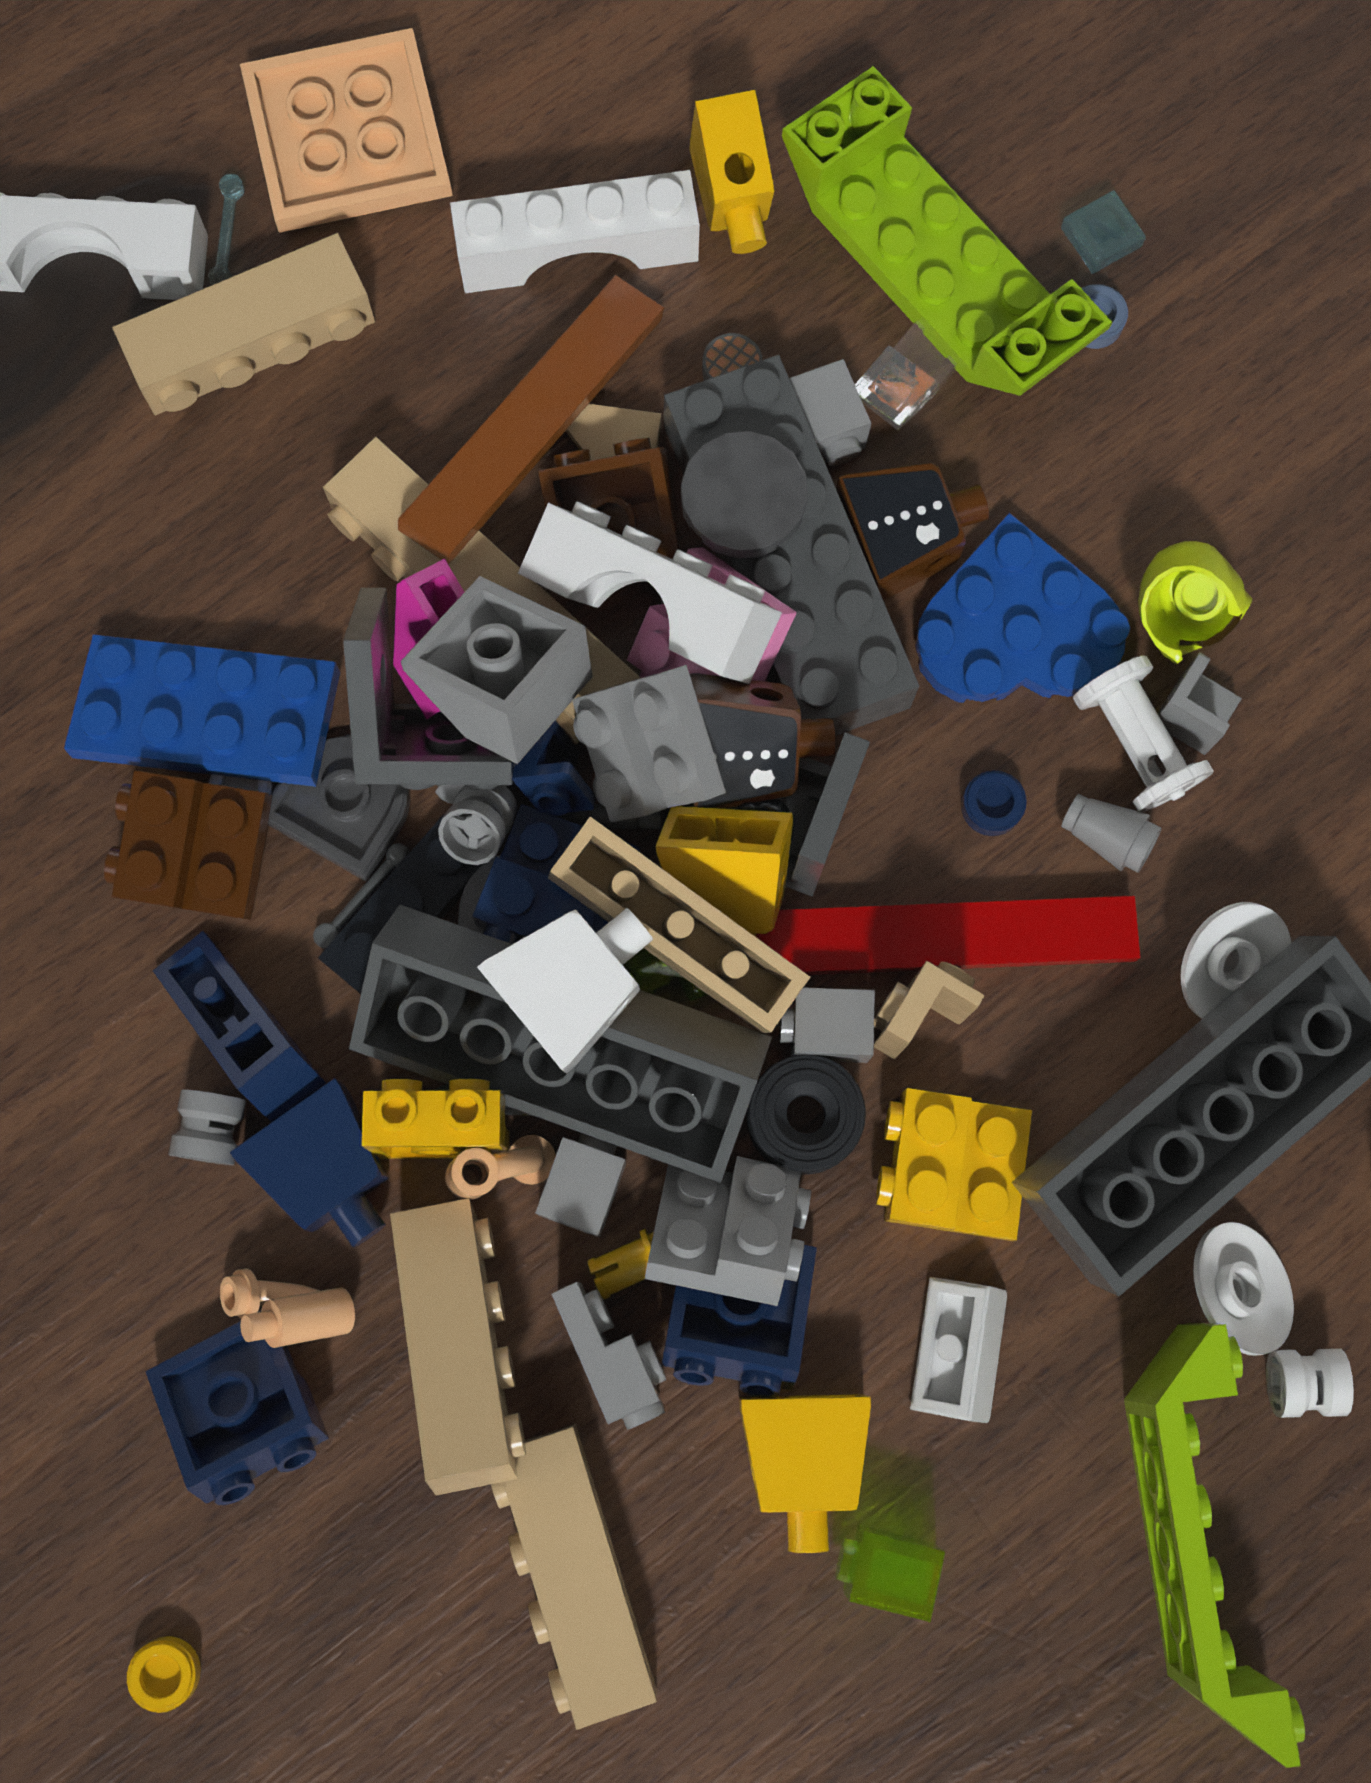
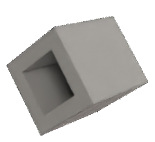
[789,359,871,466]
[779,988,875,1063]
[535,1133,626,1238]

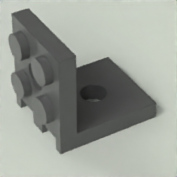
[343,588,515,790]
[683,732,870,897]

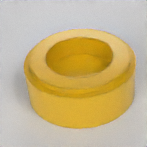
[127,1636,201,1713]

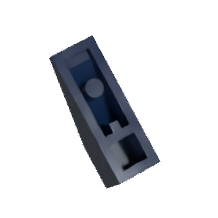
[153,931,326,1122]

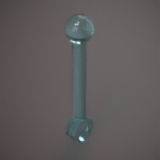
[208,174,245,285]

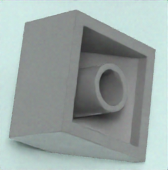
[401,576,593,764]

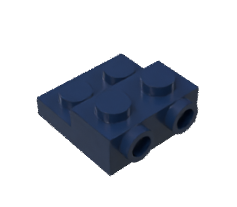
[472,804,641,944]
[661,1245,817,1398]
[145,1311,329,1505]

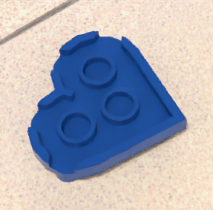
[915,513,1130,703]

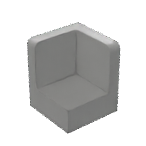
[1157,652,1242,755]

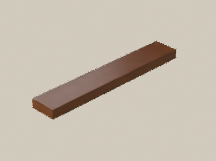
[398,275,664,565]

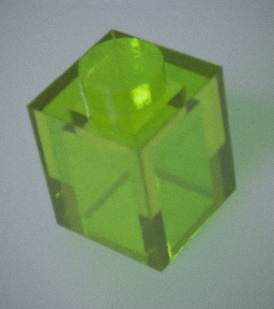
[836,1524,945,1622]

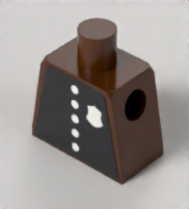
[836,463,989,600]
[690,673,835,809]

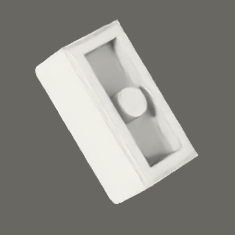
[910,1277,1007,1423]

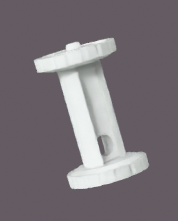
[1073,655,1214,813]

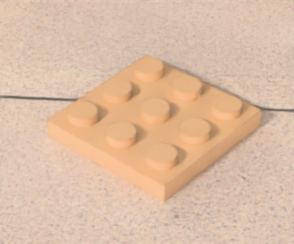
[240,28,453,233]

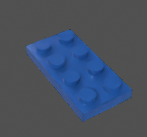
[64,635,340,787]

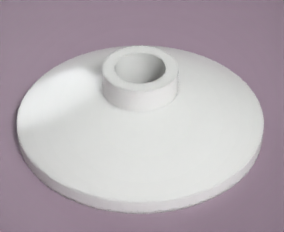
[1181,902,1291,1019]
[1193,1222,1294,1356]

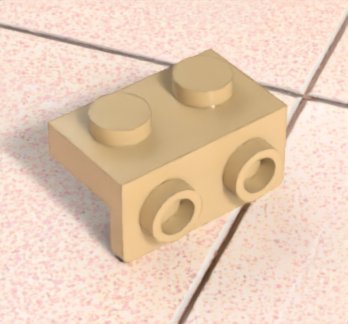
[874,961,984,1059]

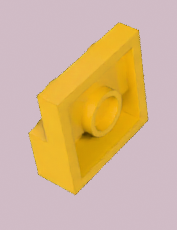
[362,1079,510,1159]
[876,1088,1032,1241]

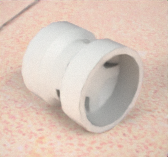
[1266,1349,1354,1418]

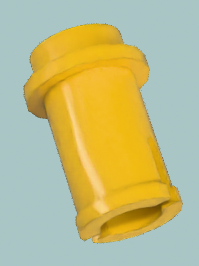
[587,1229,654,1299]

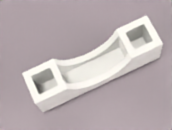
[450,170,700,293]
[0,192,208,300]
[518,501,782,684]

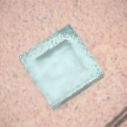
[1061,190,1146,274]

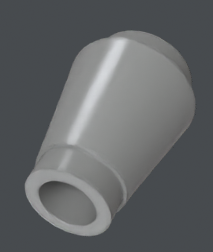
[1061,794,1162,873]

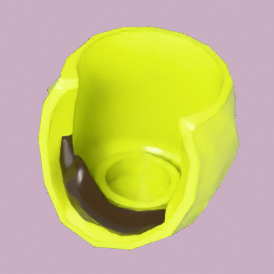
[1138,541,1253,664]

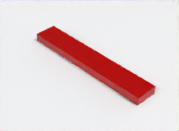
[756,896,1140,975]

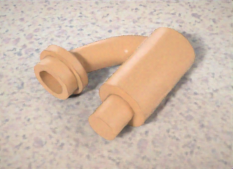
[445,1135,556,1200]
[220,1268,355,1348]

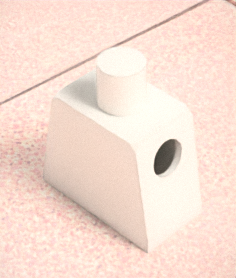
[477,908,653,1073]

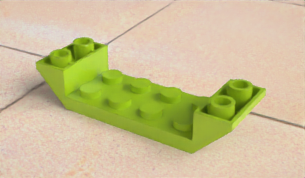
[782,66,1113,396]
[1124,1323,1305,1768]

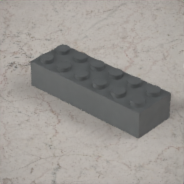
[664,355,919,736]
[349,905,772,1183]
[1012,936,1371,1296]

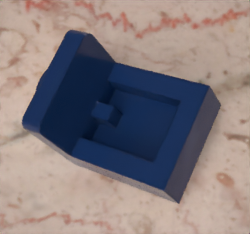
[513,720,596,816]

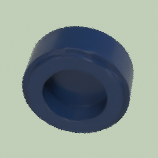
[961,770,1027,836]

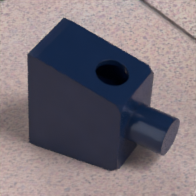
[230,1078,389,1248]

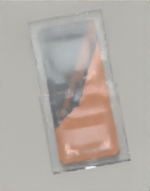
[855,320,957,430]

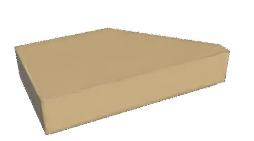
[565,404,661,460]

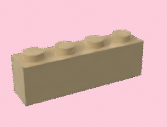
[112,233,375,416]
[548,817,810,1033]
[390,1198,526,1496]
[491,1423,657,1730]

